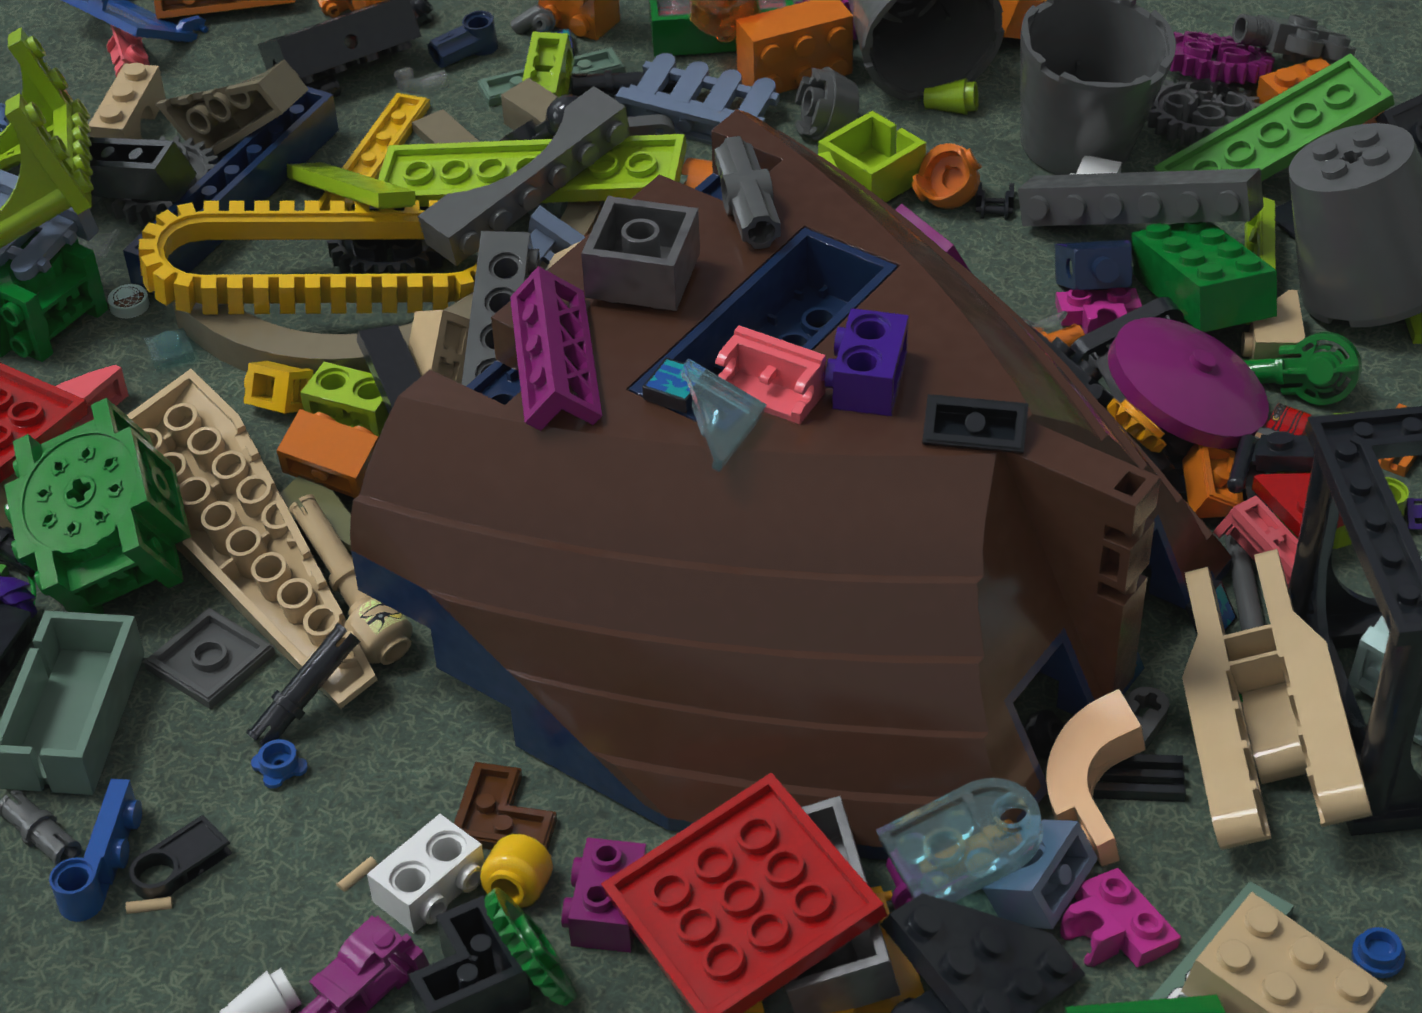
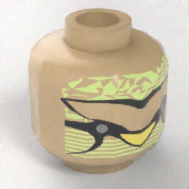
[344,597,413,665]

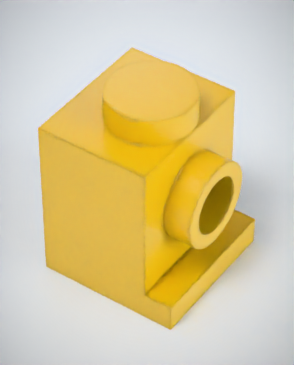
[244,361,313,414]

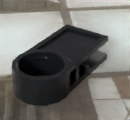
[129,815,232,900]

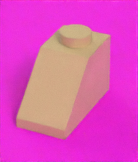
[1241,290,1306,359]

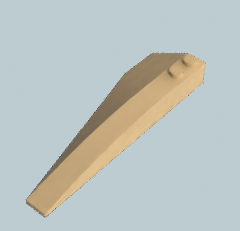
[127,369,378,709]

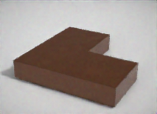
[454,762,557,850]

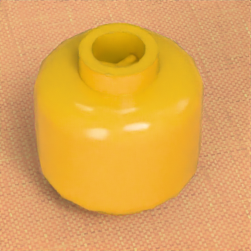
[480,834,553,909]

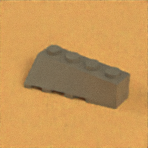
[156,59,309,156]

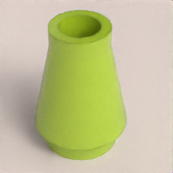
[924,78,979,115]

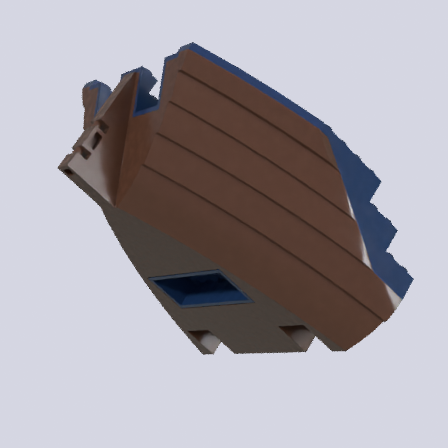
[350,109,1232,866]

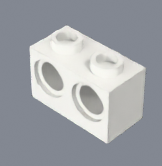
[367,814,484,933]

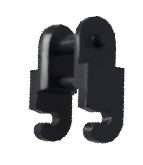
[976,182,1014,220]

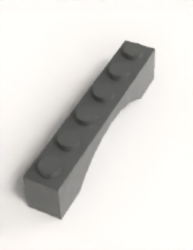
[418,86,631,266]

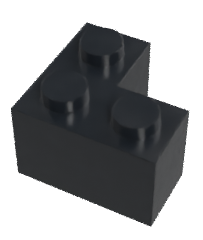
[408,896,532,1013]

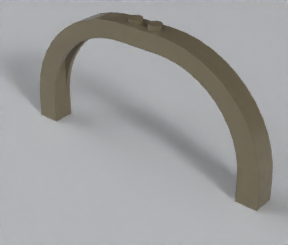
[172,78,605,375]

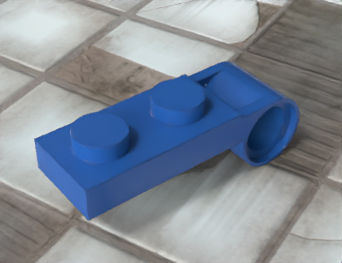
[49,779,142,921]

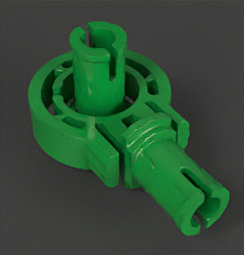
[1242,332,1362,405]

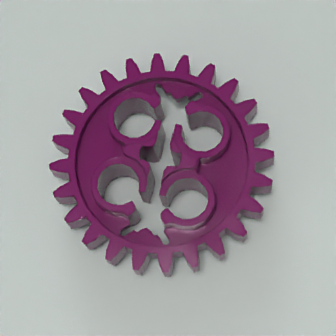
[1170,31,1275,84]

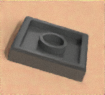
[144,608,276,710]

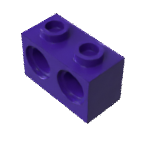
[825,308,909,416]

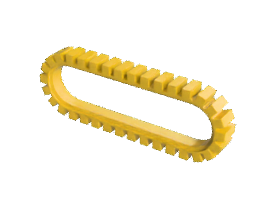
[138,200,504,315]

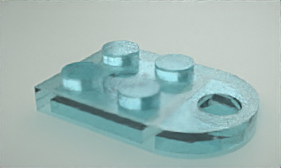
[876,778,1043,903]

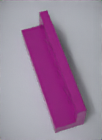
[510,266,602,431]

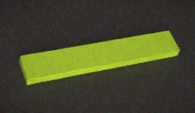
[287,162,416,209]

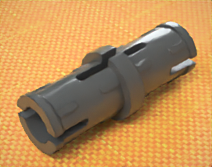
[0,790,82,865]

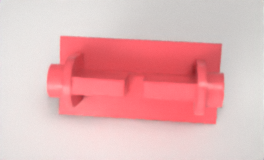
[107,24,150,77]

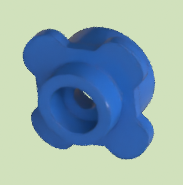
[251,739,308,788]

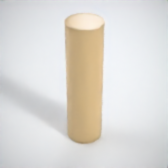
[336,857,378,892]
[126,897,172,914]

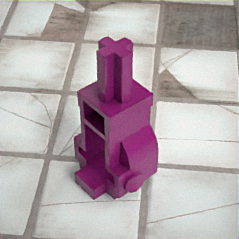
[300,915,430,1013]

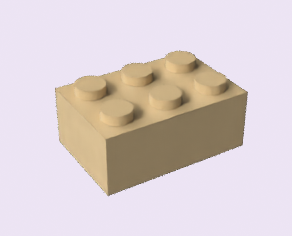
[1181,892,1387,1013]

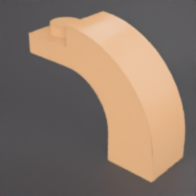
[1046,689,1146,867]

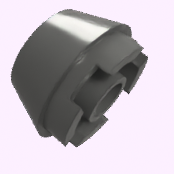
[795,67,859,140]

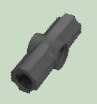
[714,136,781,249]

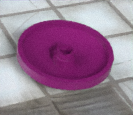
[1108,317,1269,449]

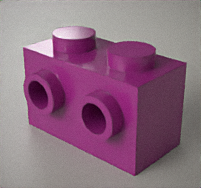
[561,837,647,953]

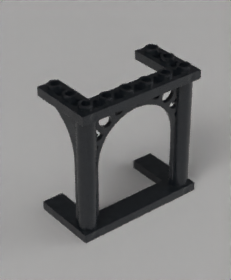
[1289,406,1422,836]

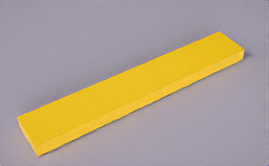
[318,93,430,211]

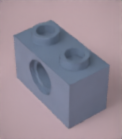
[983,819,1098,929]

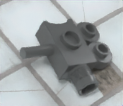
[1232,14,1356,63]

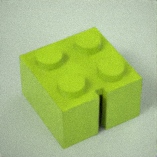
[818,110,926,202]

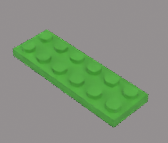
[1154,53,1395,181]

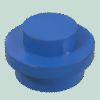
[1351,927,1406,978]

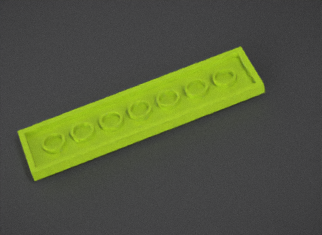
[378,134,687,207]

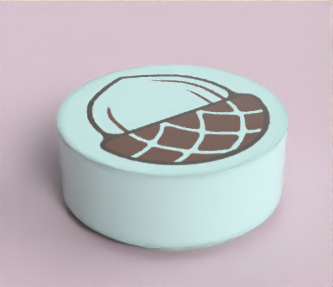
[108,284,150,318]

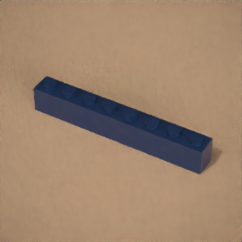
[123,86,339,295]

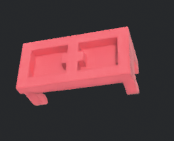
[713,325,826,425]
[1213,495,1298,589]

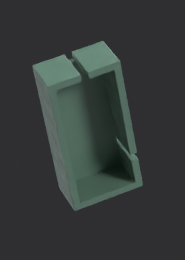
[0,611,145,795]

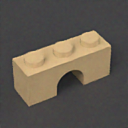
[89,63,166,139]

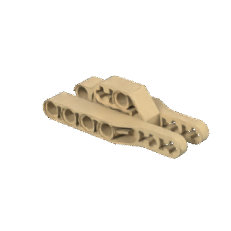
[1182,549,1372,850]

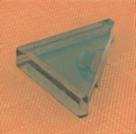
[681,358,767,472]

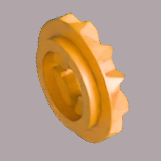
[1107,398,1167,453]

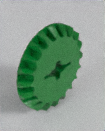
[484,887,577,1006]

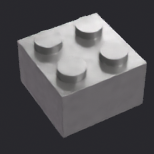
[581,196,700,311]

